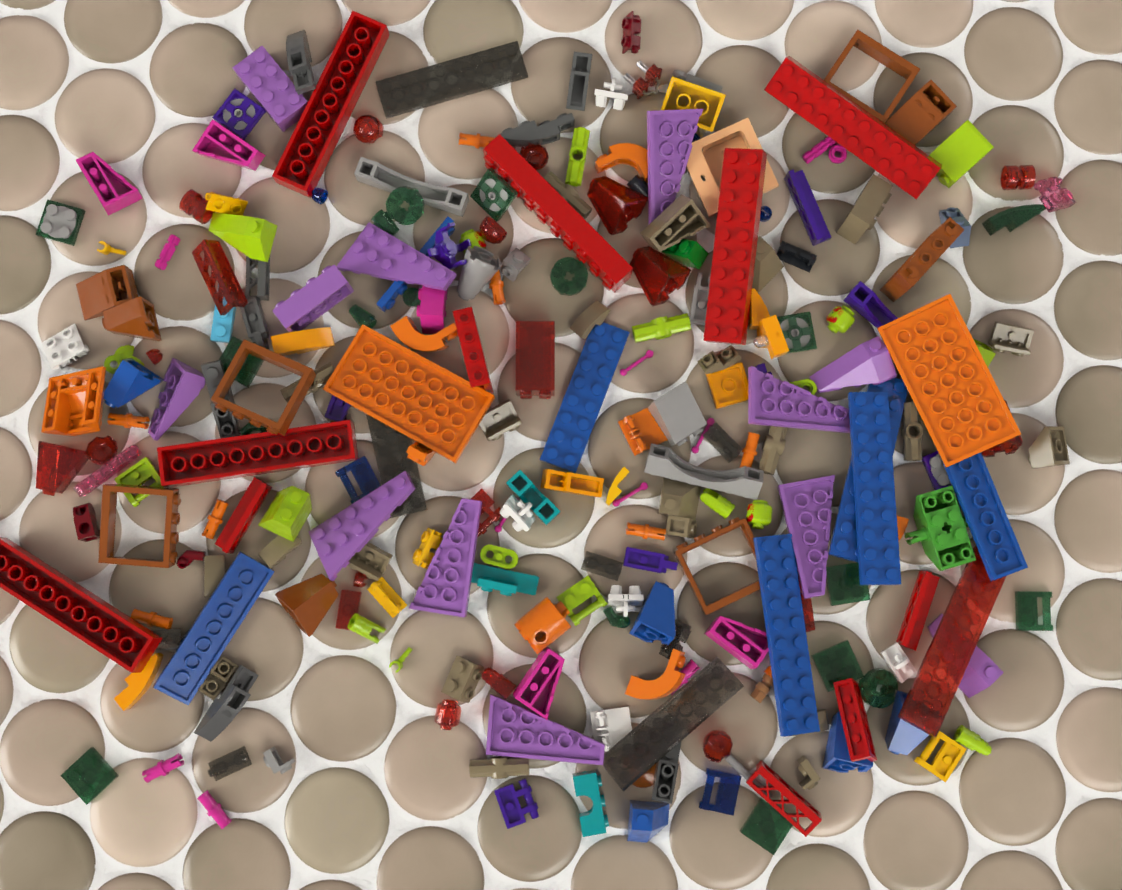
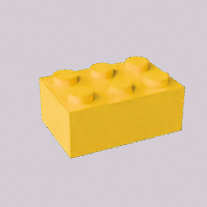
[661,76,726,132]

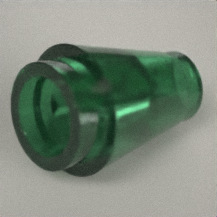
[371,209,400,236]
[349,304,377,329]

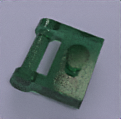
[1015,591,1053,631]

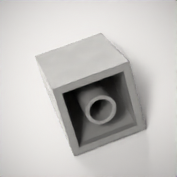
[648,381,707,446]

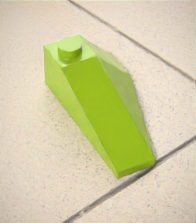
[209,212,277,262]

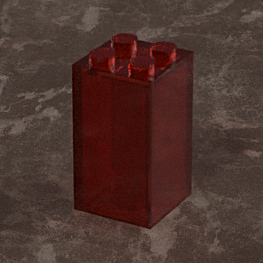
[516,321,555,399]

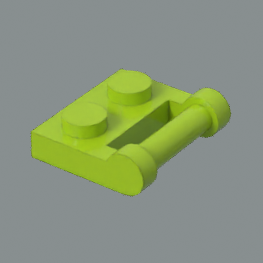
[114,457,164,507]
[556,576,607,626]

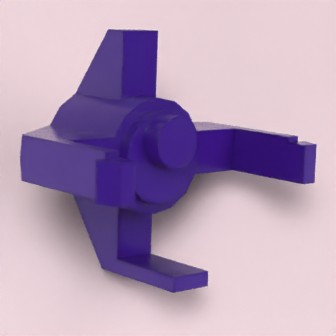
[428,222,471,270]

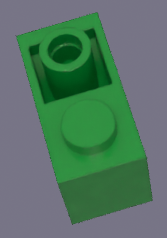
[662,239,709,270]

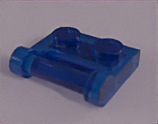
[335,456,381,504]
[699,768,742,816]

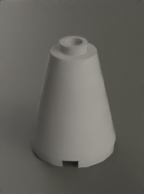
[457,246,502,301]

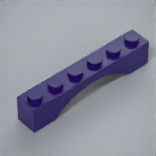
[843,281,897,328]

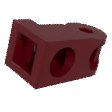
[73,503,100,542]

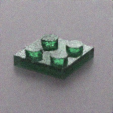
[219,336,264,388]
[826,562,870,606]
[811,640,864,692]
[61,747,119,805]
[740,798,793,855]

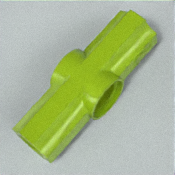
[565,127,590,187]
[632,313,691,343]

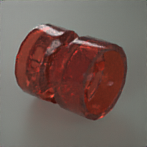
[1000,165,1036,190]
[179,189,215,224]

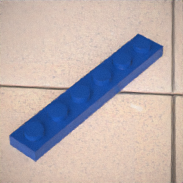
[376,217,455,312]

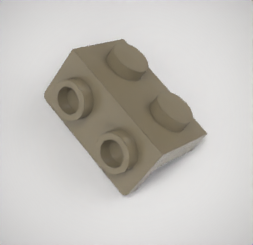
[988,321,1034,357]
[479,399,522,441]
[348,542,393,581]
[441,656,484,703]

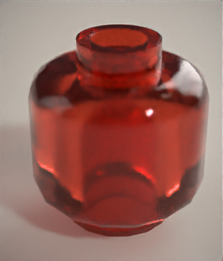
[435,699,461,730]

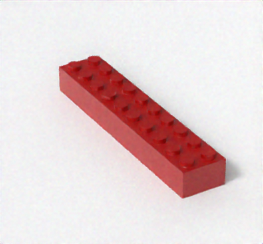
[272,11,390,198]
[764,56,942,200]
[483,134,633,293]
[703,148,767,345]
[157,420,359,488]
[0,537,163,673]

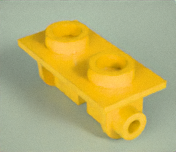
[205,192,248,216]
[412,528,443,569]
[367,577,407,618]

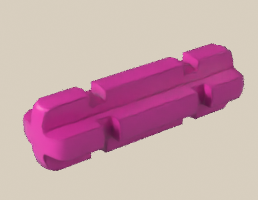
[802,136,836,164]
[155,234,180,270]

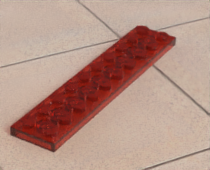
[898,546,1006,737]

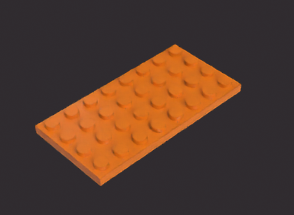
[877,294,1021,468]
[323,324,495,464]

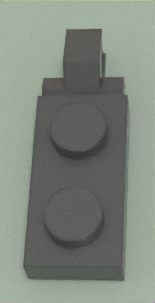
[239,297,269,349]

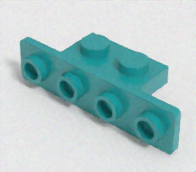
[471,563,539,596]

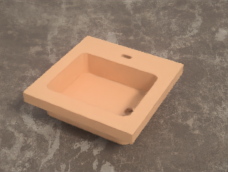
[686,118,779,218]

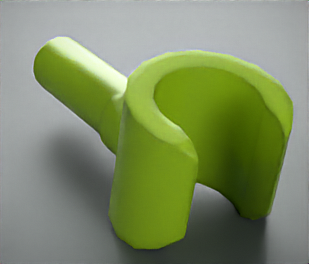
[389,647,412,673]

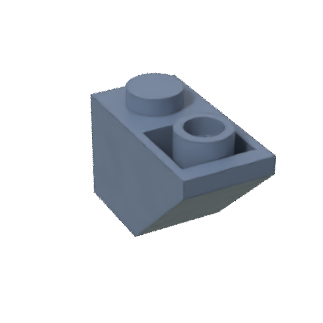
[939,207,971,248]

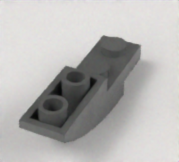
[286,30,316,95]
[500,113,575,147]
[201,360,240,438]
[194,665,259,742]
[652,723,684,804]

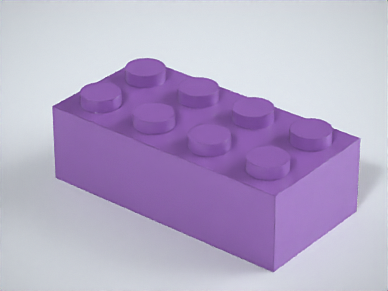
[233,46,308,132]
[272,264,354,332]

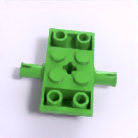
[905,486,976,571]

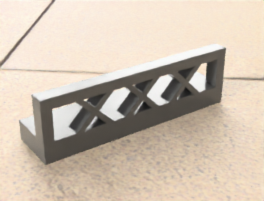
[245,256,270,301]

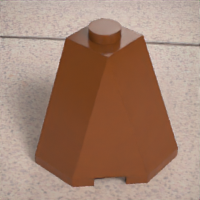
[102,296,162,341]
[275,573,339,637]

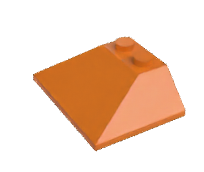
[41,366,106,436]

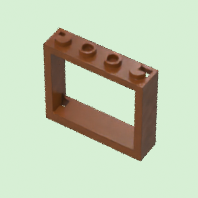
[824,29,920,124]
[880,217,964,302]
[211,339,316,436]
[98,483,181,568]
[674,517,760,615]

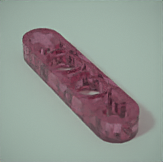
[74,444,142,497]

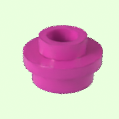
[828,145,847,164]

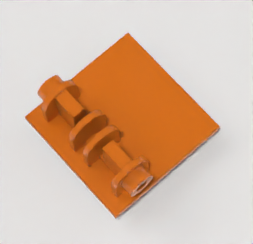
[618,407,668,456]

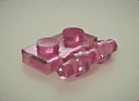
[1034,177,1076,213]

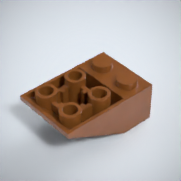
[885,80,957,145]
[76,265,138,321]

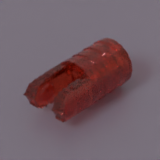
[481,667,517,699]

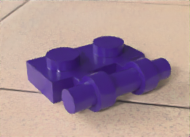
[494,778,539,829]

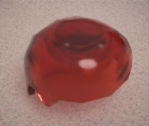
[353,115,384,143]
[520,143,549,171]
[479,216,507,244]
[86,435,118,465]
[702,730,733,763]

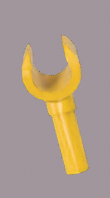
[97,241,126,255]

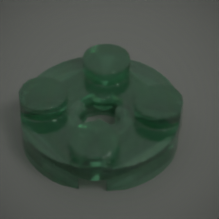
[386,186,425,225]
[550,257,588,296]
[858,668,898,709]

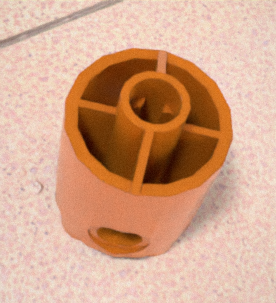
[514,597,571,654]

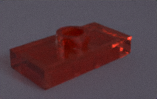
[336,589,362,630]

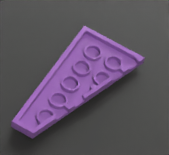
[647,109,703,225]
[336,222,457,291]
[748,366,850,433]
[309,471,416,581]
[778,475,835,599]
[408,498,482,618]
[486,694,605,765]

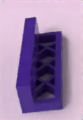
[784,169,832,246]

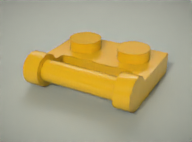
[914,729,967,782]

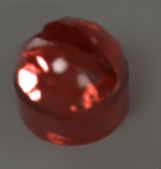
[146,349,163,365]
[353,571,368,588]

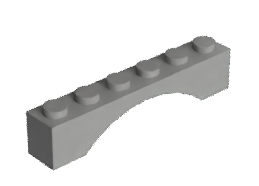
[354,157,469,217]
[644,443,764,500]

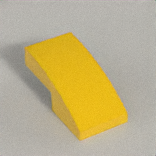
[605,467,629,506]

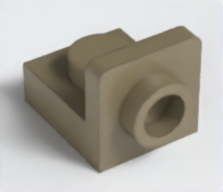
[666,515,697,539]
[797,756,820,790]

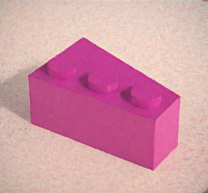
[192,119,266,171]
[76,152,143,216]
[416,285,448,334]
[704,616,769,669]
[512,647,565,720]

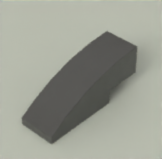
[566,52,593,111]

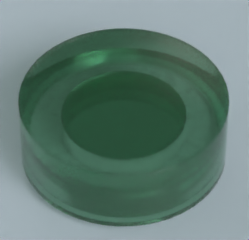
[403,288,421,308]

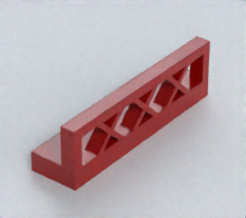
[215,477,272,554]
[896,571,940,651]
[833,678,877,762]
[746,760,822,837]

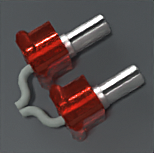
[623,60,662,99]

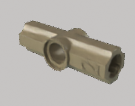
[544,172,592,219]
[280,362,335,403]
[901,402,924,461]
[758,426,788,475]
[469,756,529,779]

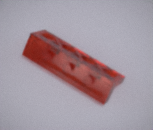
[192,239,248,315]

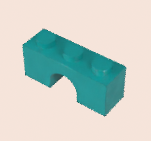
[506,470,561,526]
[573,770,609,837]

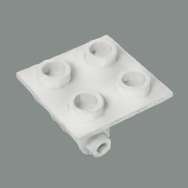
[42,323,90,370]
[590,706,634,752]

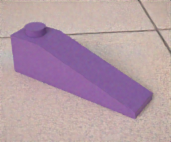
[809,336,897,393]
[148,358,205,441]
[928,614,1004,698]

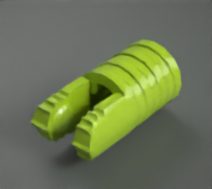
[700,488,735,519]
[347,613,386,644]
[953,725,992,756]

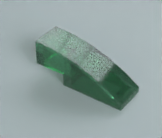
[982,204,1048,236]

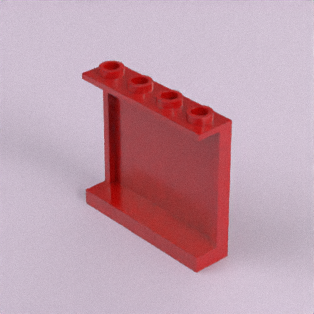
[452,307,494,394]

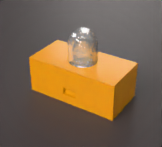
[753,315,789,359]

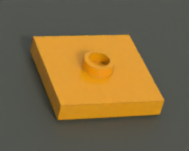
[705,362,748,409]

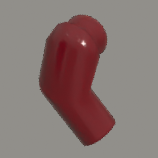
[176,550,206,569]

